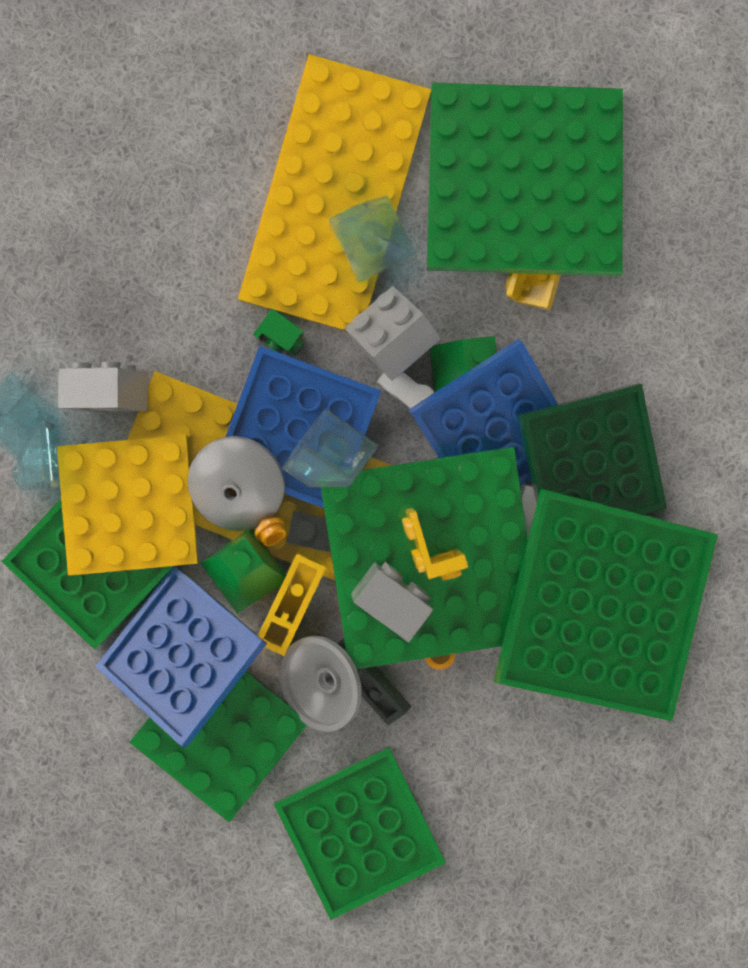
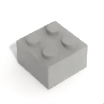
[344,286,441,381]
[58,362,148,412]
[351,562,433,642]

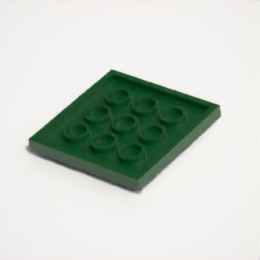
[518,383,667,515]

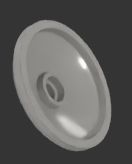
[188,436,285,531]
[280,636,362,732]

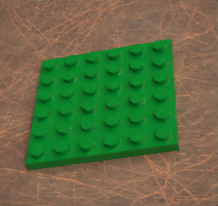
[426,82,623,277]
[319,447,528,669]
[493,489,718,721]

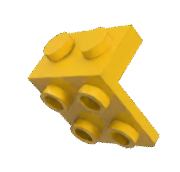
[402,508,468,580]

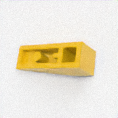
[258,554,326,656]

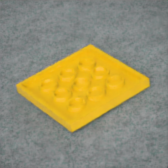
[57,435,199,576]

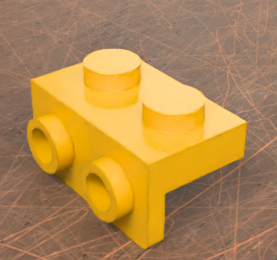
[505,273,561,311]

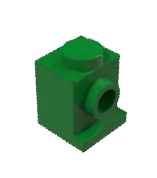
[253,308,305,357]

